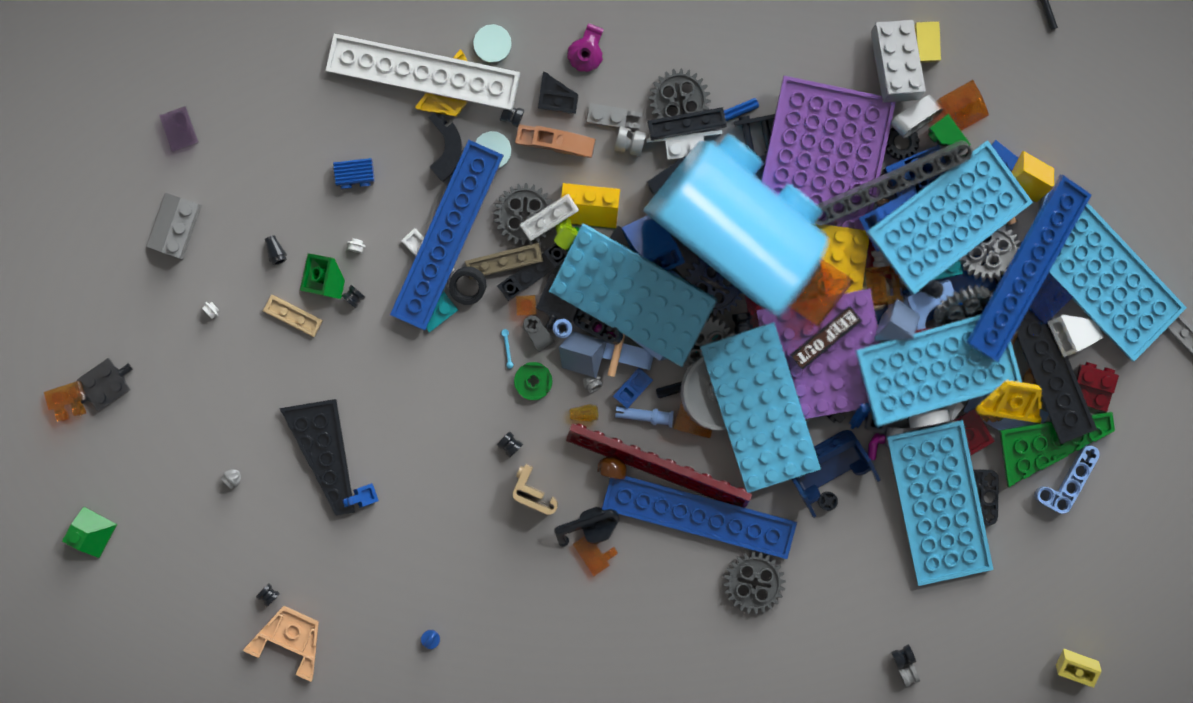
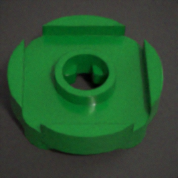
[514,362,553,400]

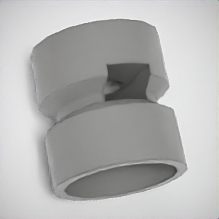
[614,126,646,157]

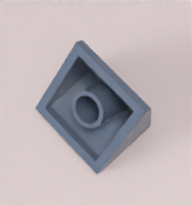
[875,299,920,341]
[559,331,607,378]

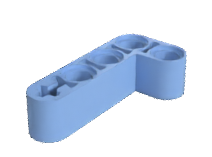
[1035,445,1099,514]

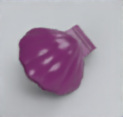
[567,23,604,72]

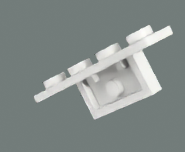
[646,129,723,160]

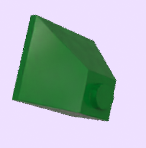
[927,114,971,151]
[300,253,345,299]
[62,506,118,558]

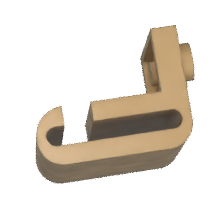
[513,464,558,515]

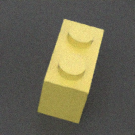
[914,22,941,63]
[1056,649,1101,688]

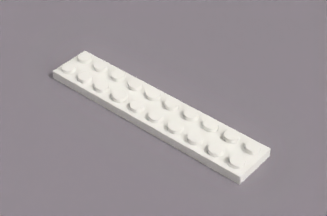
[326,34,521,111]

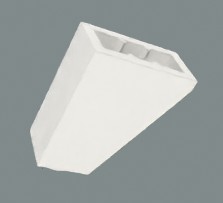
[1048,315,1104,357]

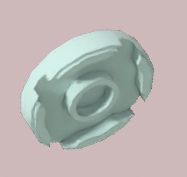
[473,24,512,63]
[476,131,511,168]

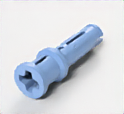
[615,406,674,428]

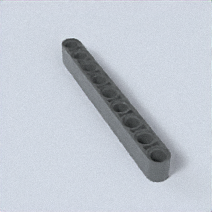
[815,141,973,225]

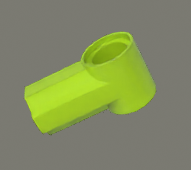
[554,218,578,250]

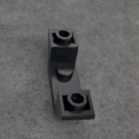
[497,243,568,301]

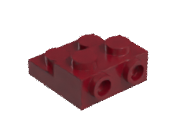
[1076,362,1119,412]

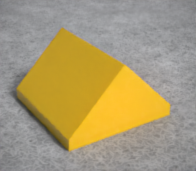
[1011,151,1054,203]

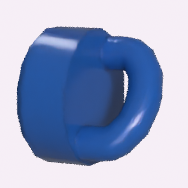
[421,630,440,649]

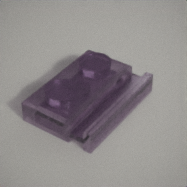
[159,106,199,152]

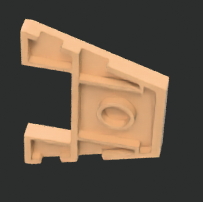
[243,606,319,682]

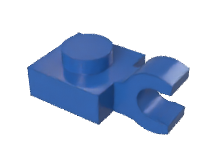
[342,483,379,508]

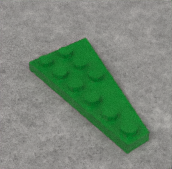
[999,411,1115,487]

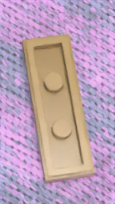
[263,294,323,337]

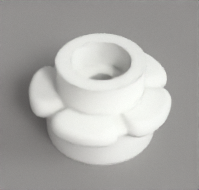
[347,238,366,253]
[202,302,219,319]

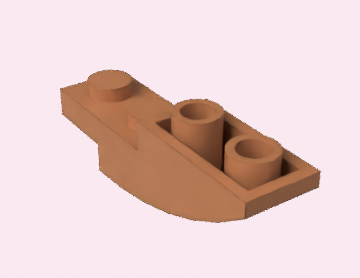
[515,124,596,158]

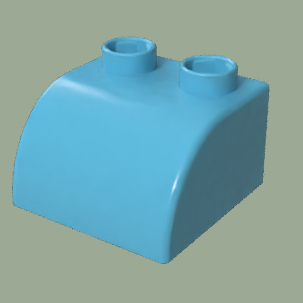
[643,135,828,315]

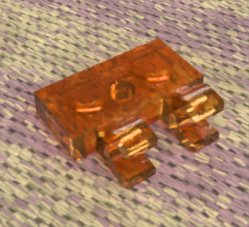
[44,381,86,422]
[573,536,618,576]

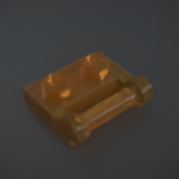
[865,265,904,306]

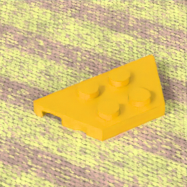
[415,49,468,117]
[975,380,1042,423]

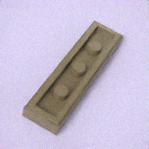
[465,243,544,279]

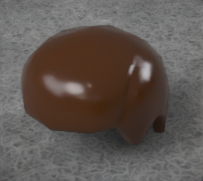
[597,456,627,479]

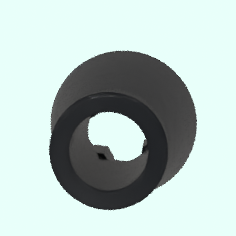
[265,235,287,265]

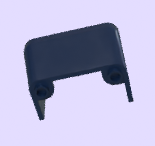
[791,430,881,518]

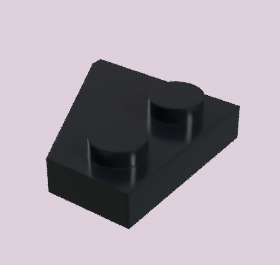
[538,72,579,114]

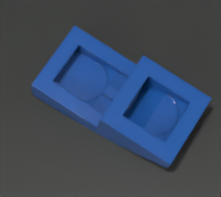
[613,368,653,409]

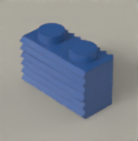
[333,158,375,189]

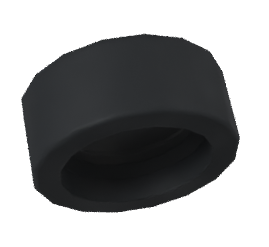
[449,267,487,305]

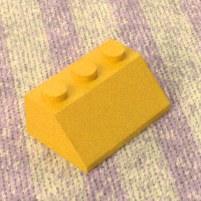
[561,183,620,228]

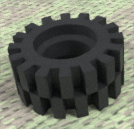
[886,128,920,160]

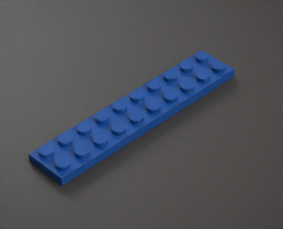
[390,140,504,331]
[966,175,1092,362]
[602,476,797,559]

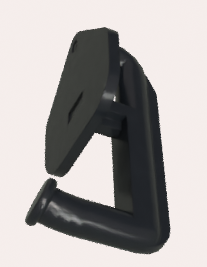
[554,507,620,547]

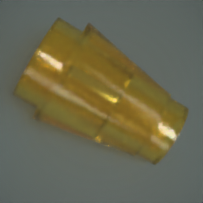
[570,403,598,422]

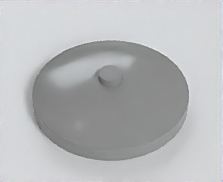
[681,356,726,430]

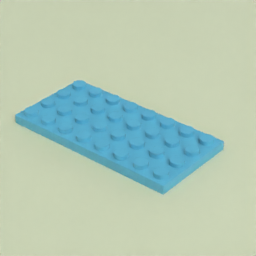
[867,140,1033,294]
[1048,203,1187,362]
[549,224,718,367]
[855,314,1022,426]
[700,322,821,493]
[887,420,994,586]

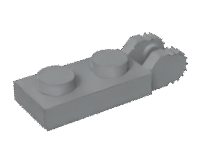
[587,103,643,129]

